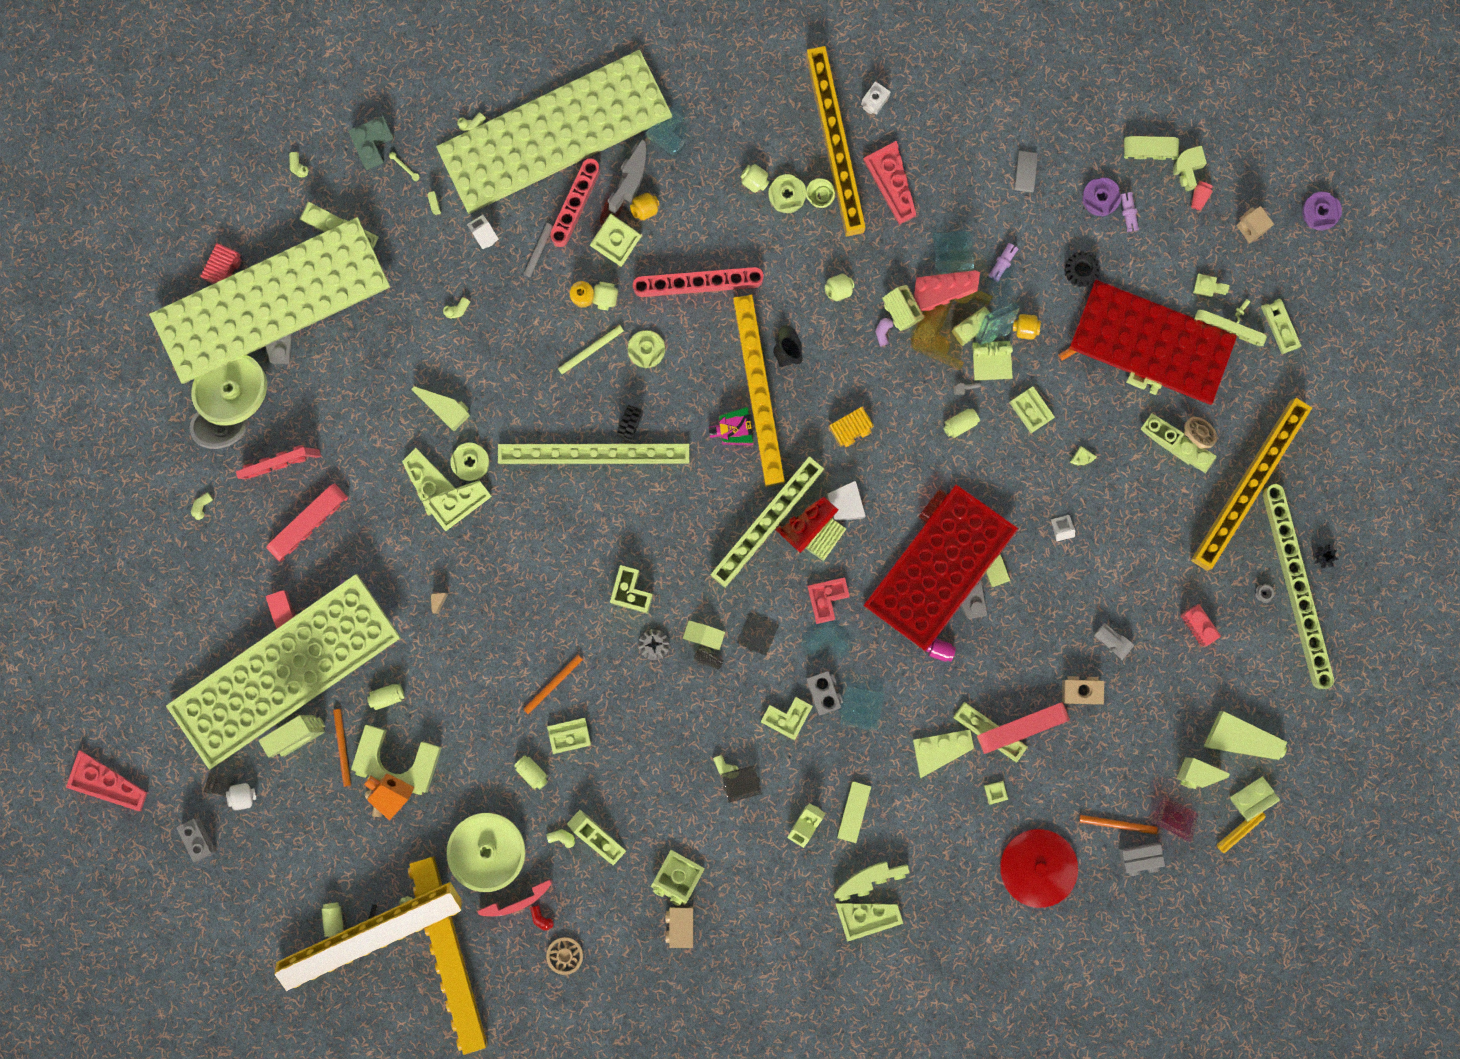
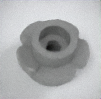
[1255,584,1275,603]

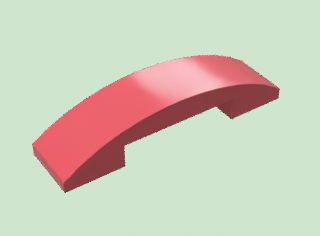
[477,879,553,916]

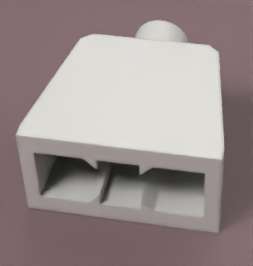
[827,481,865,521]

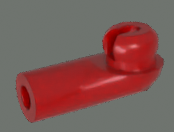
[530,905,554,931]

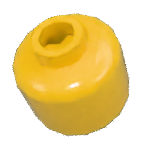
[630,192,659,220]
[569,281,594,308]
[1013,314,1041,339]

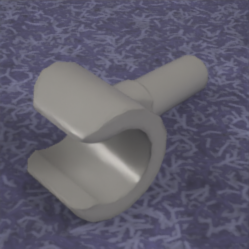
[954,383,981,395]

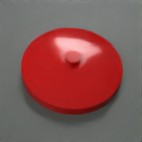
[1000,829,1078,908]

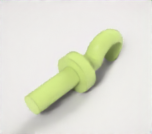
[1228,299,1250,323]

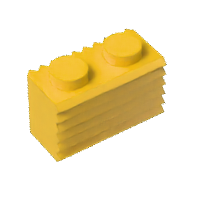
[829,407,874,447]

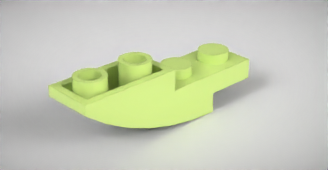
[300,202,379,248]
[1141,413,1217,473]
[833,861,909,901]

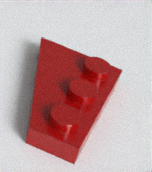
[775,497,839,553]

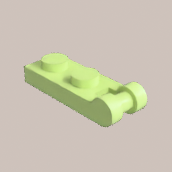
[1261,299,1301,354]

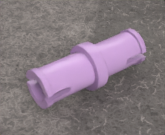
[1120,192,1139,232]
[988,243,1019,282]

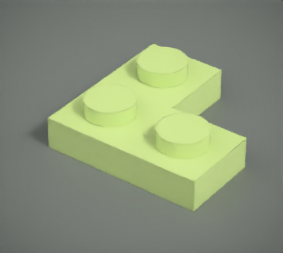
[761,697,813,740]

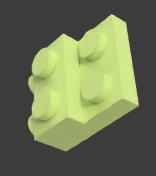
[651,850,705,906]

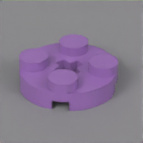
[1082,178,1121,216]
[1302,192,1342,231]

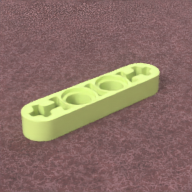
[1194,310,1267,346]

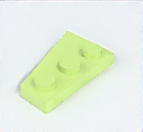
[402,448,455,516]
[422,480,492,531]
[913,730,974,778]
[835,903,903,941]

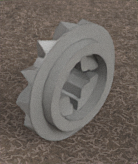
[639,629,669,660]

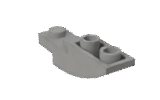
[608,140,646,214]

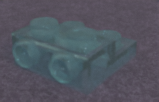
[932,231,974,275]

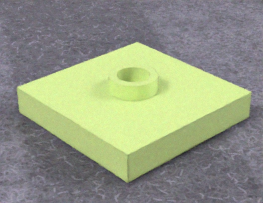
[589,214,642,267]

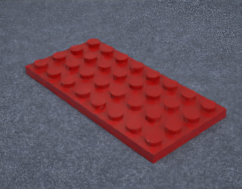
[1069,280,1238,405]
[863,485,1018,652]

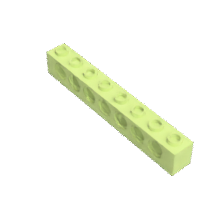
[710,457,824,588]

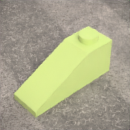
[412,387,470,431]
[567,810,626,865]

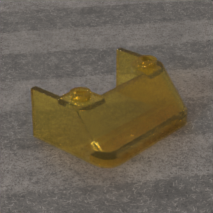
[910,290,993,370]

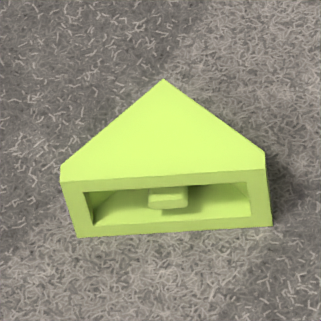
[683,621,725,650]

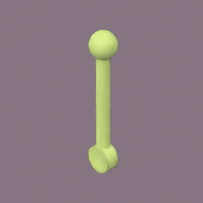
[389,152,420,181]

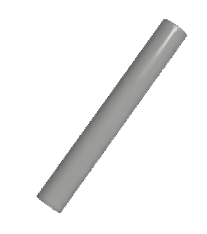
[524,223,553,277]

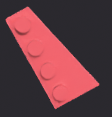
[863,141,916,225]
[914,270,980,312]
[236,445,321,479]
[66,750,148,811]

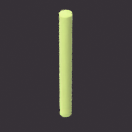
[558,325,624,374]

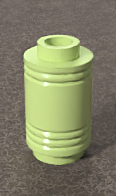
[943,408,980,438]
[367,683,405,710]
[514,755,548,790]
[321,902,344,938]

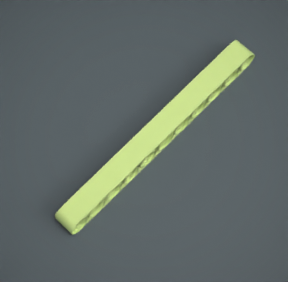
[1263,484,1334,689]

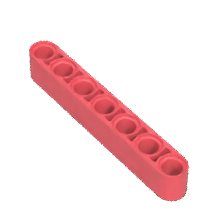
[633,267,764,297]

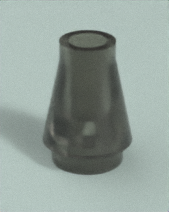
[694,646,724,670]

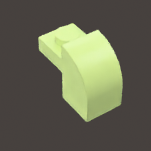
[1173,146,1207,191]
[787,803,826,848]

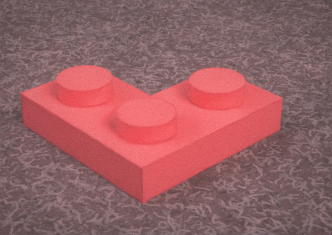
[807,577,849,624]

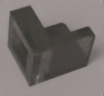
[203,773,236,797]

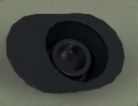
[773,325,803,367]

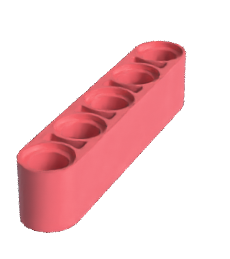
[550,159,600,247]
[266,483,348,562]
[977,702,1070,754]

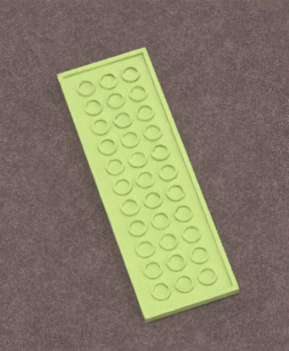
[436,50,672,214]
[149,217,391,384]
[166,574,401,770]

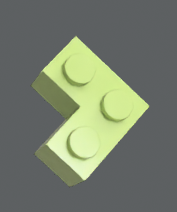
[610,565,653,614]

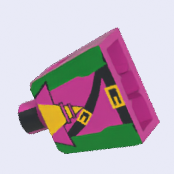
[708,407,753,445]

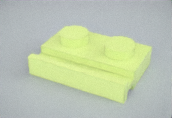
[1009,386,1055,433]
[547,718,591,754]
[1230,776,1280,822]

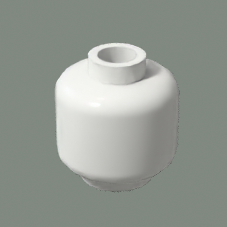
[226,783,256,810]

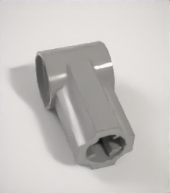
[1093,623,1134,661]

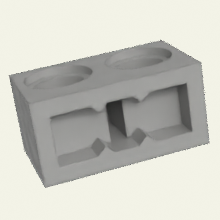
[806,671,843,715]
[176,818,216,863]

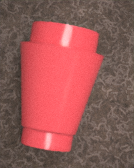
[1191,181,1213,211]

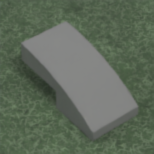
[1014,151,1038,192]

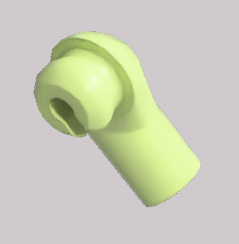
[457,112,486,131]
[443,297,470,319]
[191,492,213,520]

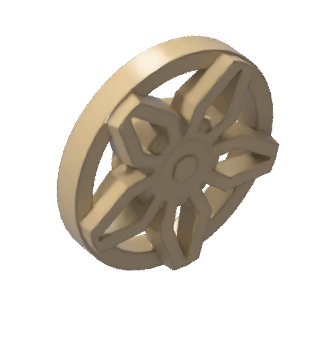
[1184,417,1217,449]
[546,937,583,975]

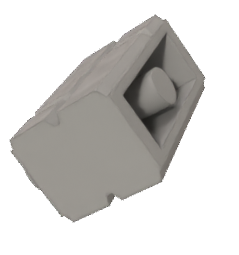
[1119,842,1165,876]

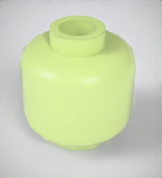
[740,164,769,193]
[825,274,854,301]
[592,282,618,310]

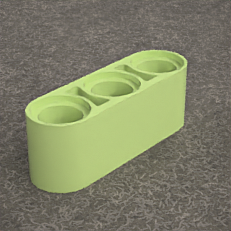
[1124,136,1179,160]

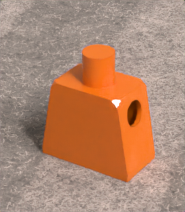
[364,774,414,820]

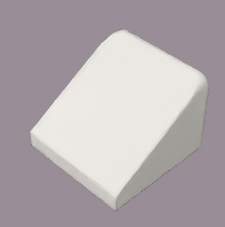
[1051,515,1075,541]

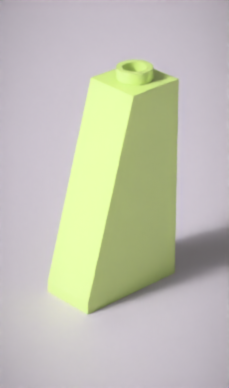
[1204,711,1287,760]

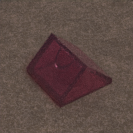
[1150,796,1198,842]

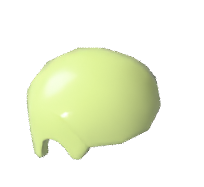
[806,178,835,208]

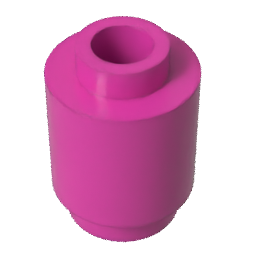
[927,638,956,662]

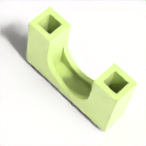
[258,715,325,757]
[351,725,442,795]

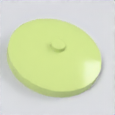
[191,355,267,425]
[447,813,526,892]

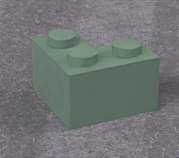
[349,116,394,170]

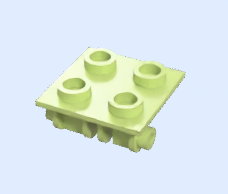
[972,341,1013,380]

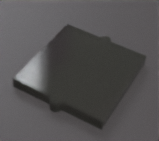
[737,613,779,656]
[721,765,762,803]

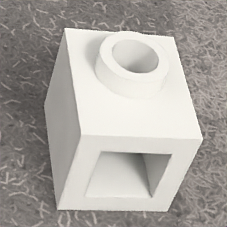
[861,81,891,115]
[467,215,499,249]

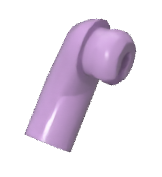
[875,318,893,346]

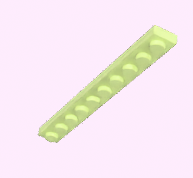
[498,444,689,464]

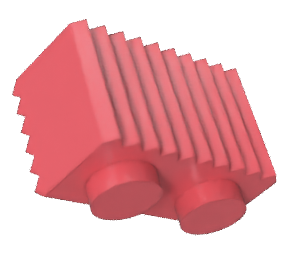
[201,243,242,284]
[1180,604,1221,647]

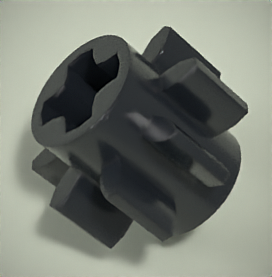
[1313,545,1339,569]

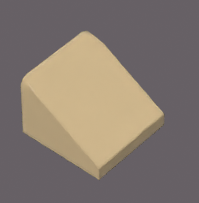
[431,593,448,614]

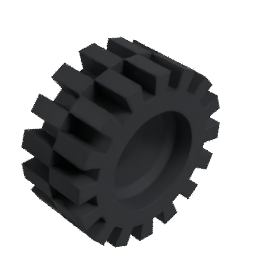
[1064,251,1101,287]
[616,405,643,442]

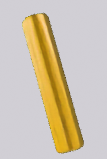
[1217,812,1266,853]

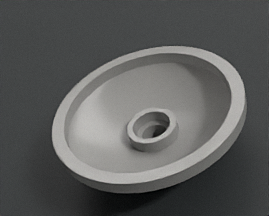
[190,412,248,449]

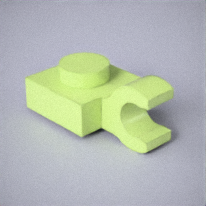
[1193,274,1230,297]

